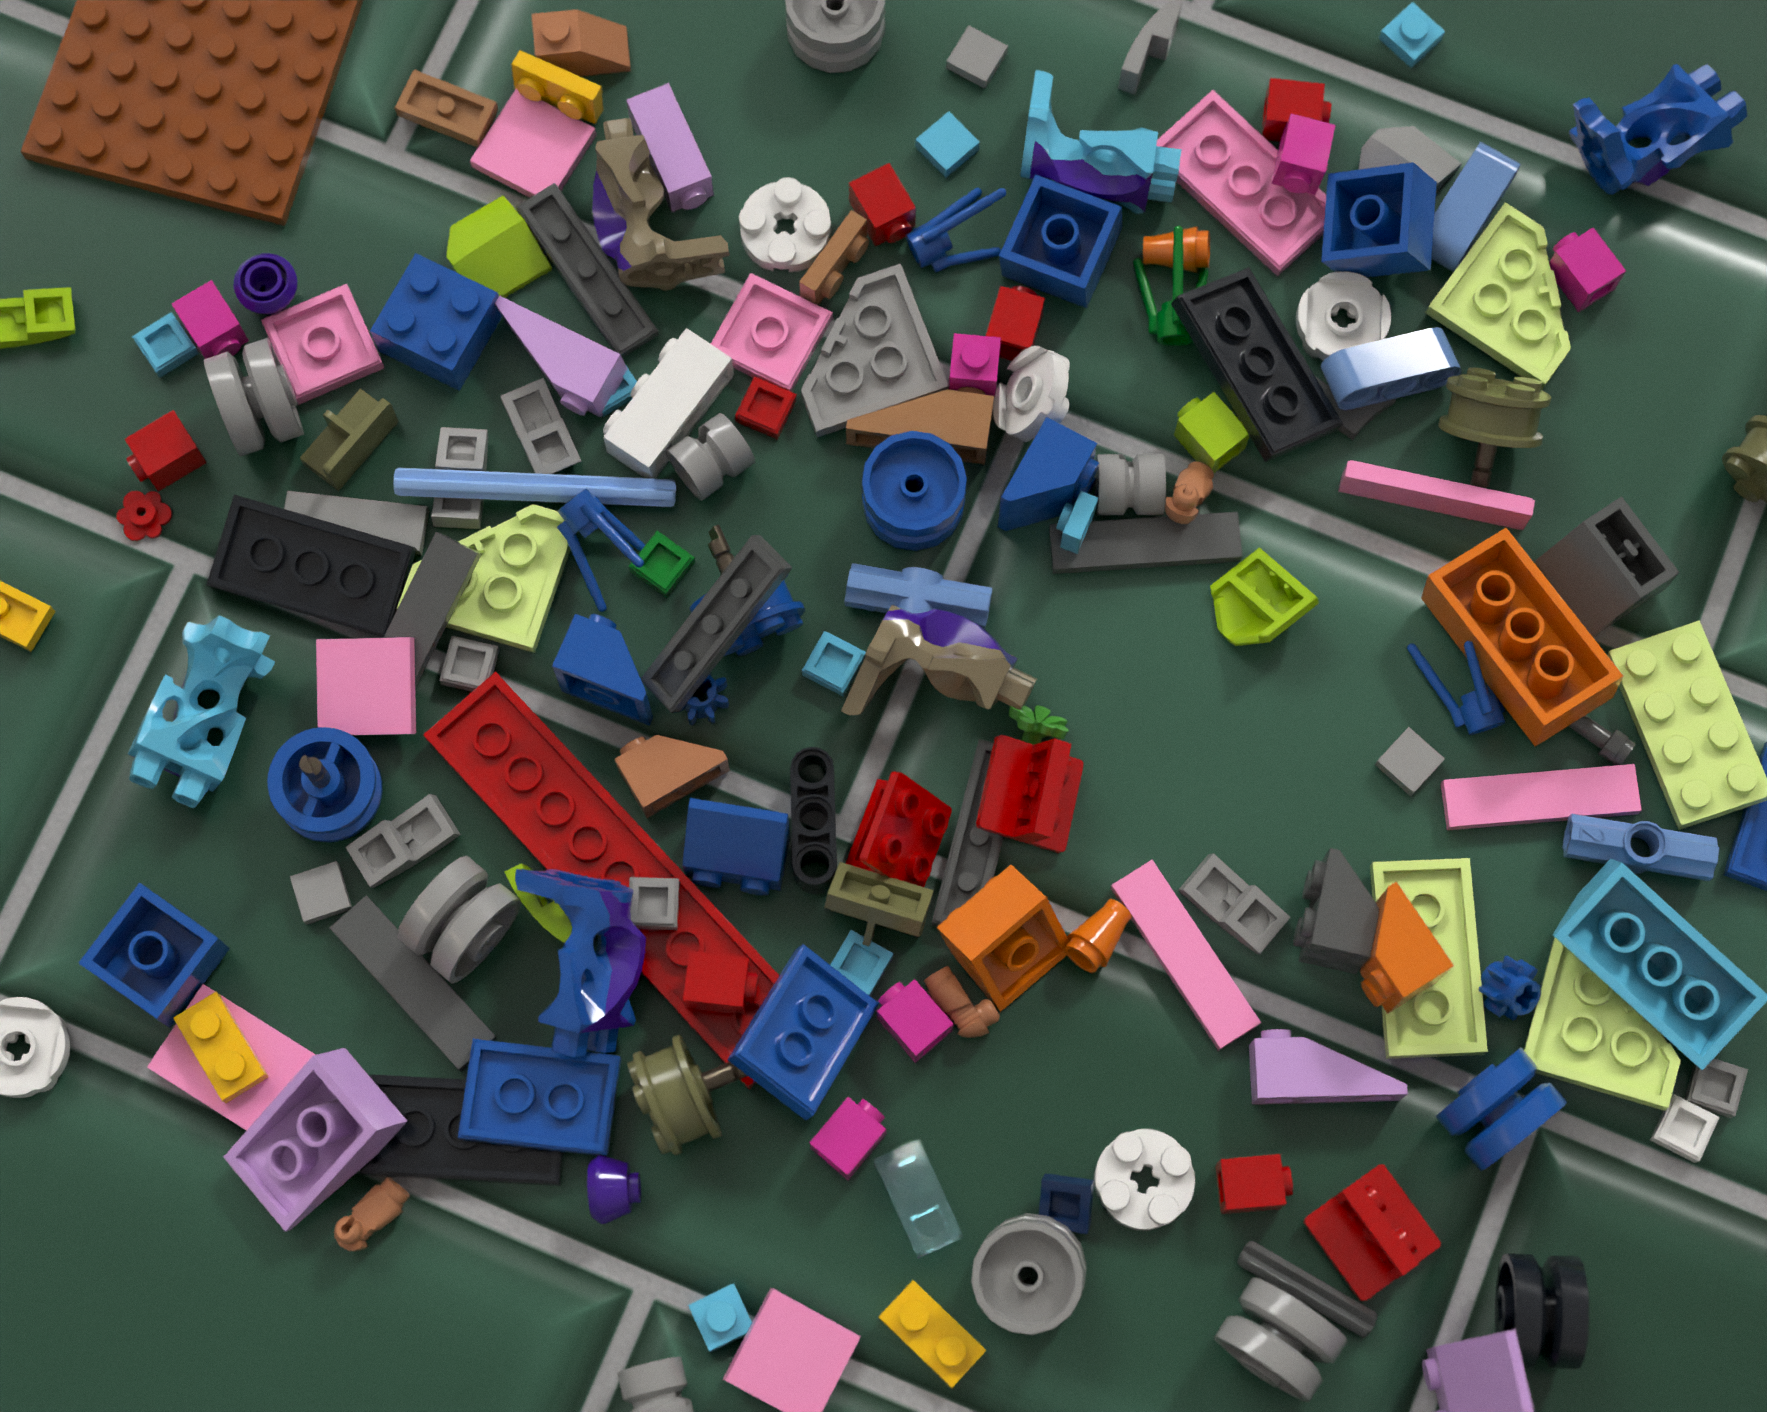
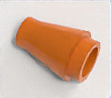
[1143,226,1210,273]
[1064,899,1132,973]

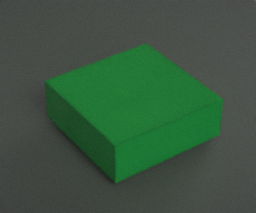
[628,530,695,598]

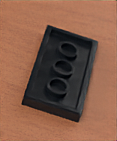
[1171,267,1343,463]
[206,494,417,637]
[360,1074,563,1186]

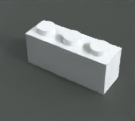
[603,328,734,478]

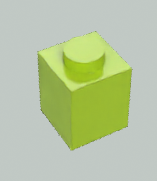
[1174,392,1250,473]

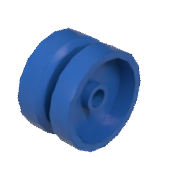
[862,431,967,551]
[1435,1047,1567,1171]

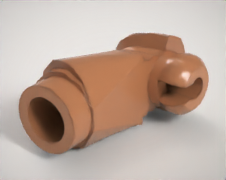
[1165,461,1214,524]
[923,966,1000,1038]
[334,1177,410,1251]

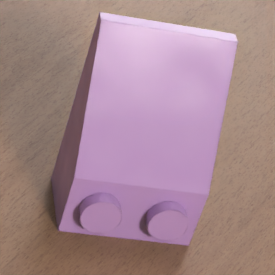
[224,1048,407,1232]
[1422,1330,1534,1412]

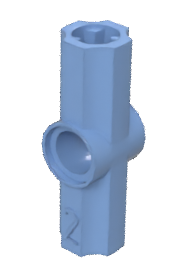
[844,563,992,630]
[1562,814,1719,881]

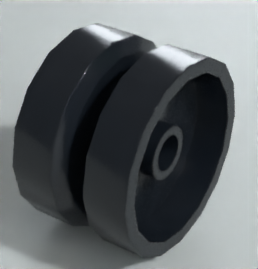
[1495,1253,1589,1369]

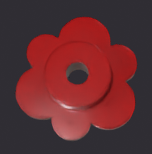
[116,491,172,541]

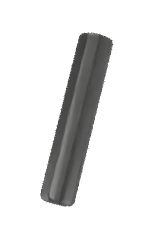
[1237,1241,1378,1337]

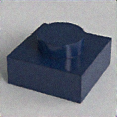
[1039,1173,1094,1234]

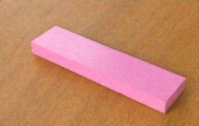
[1338,460,1535,530]
[1441,764,1642,830]
[1111,860,1261,1051]

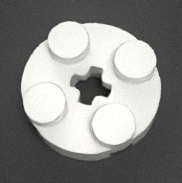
[739,177,831,272]
[1296,271,1391,361]
[993,346,1070,442]
[0,997,70,1098]
[1094,1129,1195,1231]

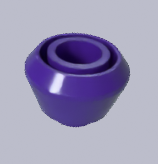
[233,253,298,314]
[587,1155,641,1224]

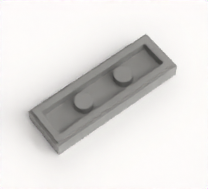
[284,491,429,556]

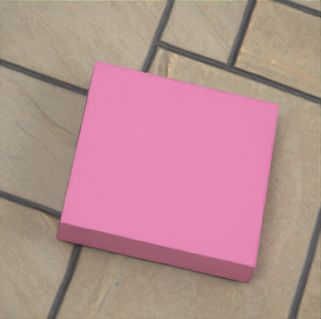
[470,88,596,198]
[711,273,833,392]
[261,284,384,404]
[316,637,416,735]
[723,1288,861,1412]

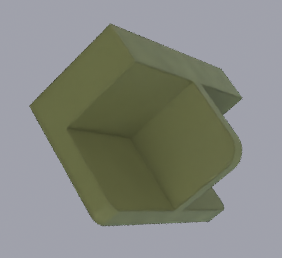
[300,388,399,491]
[824,862,934,947]

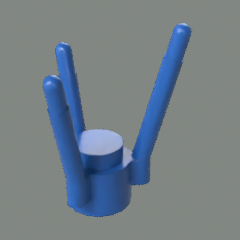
[905,188,1006,273]
[557,488,645,612]
[1407,641,1506,735]

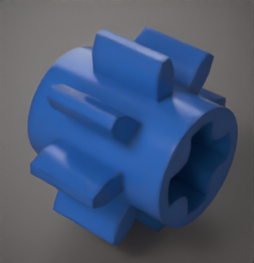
[674,673,729,726]
[1479,956,1542,1020]

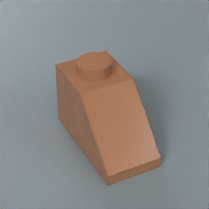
[532,10,631,76]
[614,735,730,818]

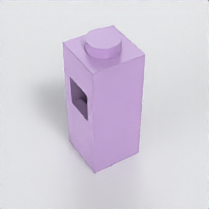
[626,83,714,212]

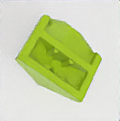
[446,195,552,298]
[1210,547,1319,646]

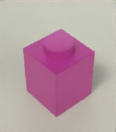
[1271,114,1336,195]
[1549,228,1626,312]
[171,280,249,359]
[949,333,1001,397]
[877,979,953,1063]
[809,1097,886,1180]

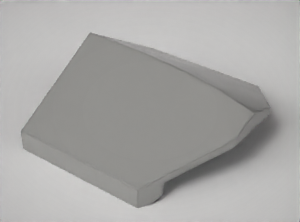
[1358,126,1461,193]

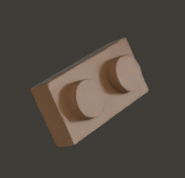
[395,70,499,148]
[799,210,869,305]

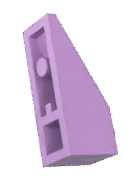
[495,296,628,417]
[1249,1029,1408,1104]

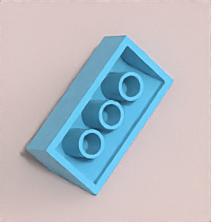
[1552,859,1767,1071]

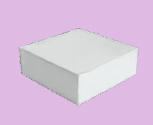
[1650,1094,1720,1163]

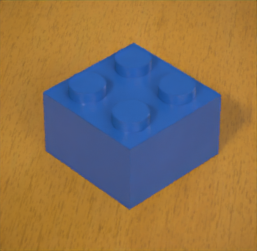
[1321,162,1437,277]
[999,174,1123,308]
[370,253,502,391]
[78,883,230,1028]

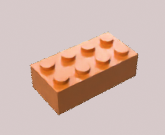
[1421,528,1623,747]

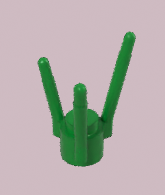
[1133,225,1209,346]

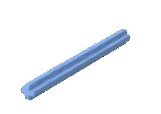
[393,468,676,507]

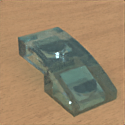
[873,1139,963,1258]

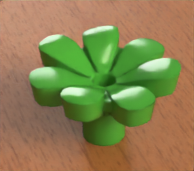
[1008,705,1069,745]

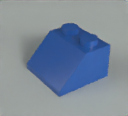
[998,417,1100,531]
[552,614,653,726]
[682,798,790,895]

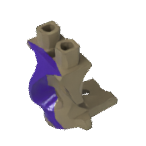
[592,118,729,291]
[841,605,1037,715]

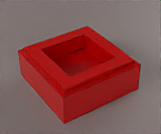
[735,376,797,440]

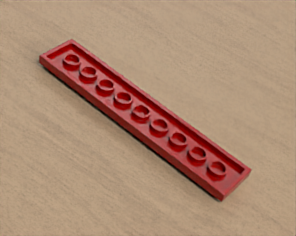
[423,671,779,1090]

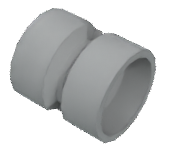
[666,413,755,501]
[1095,454,1166,515]
[617,1356,694,1412]

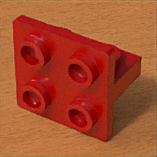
[976,735,1084,853]
[845,771,952,887]
[1303,1164,1441,1302]

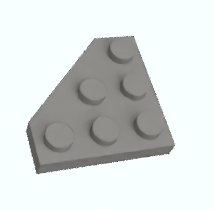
[801,263,949,438]

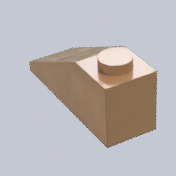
[846,387,994,465]

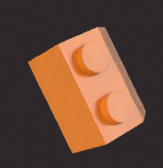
[937,865,1069,1012]
[1360,881,1454,1014]

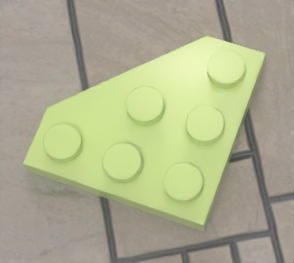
[1426,202,1571,390]
[397,504,570,653]
[1524,937,1681,1111]

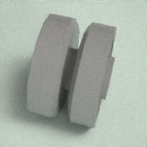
[785,0,885,73]
[204,338,304,457]
[397,856,522,984]
[971,1213,1087,1335]
[1213,1278,1347,1402]

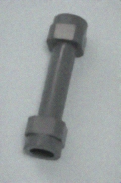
[1569,715,1636,765]

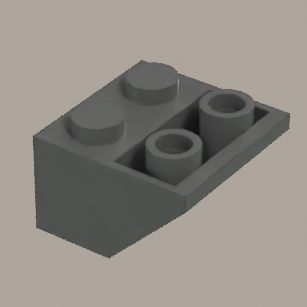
[1534,496,1680,637]
[1293,848,1380,974]

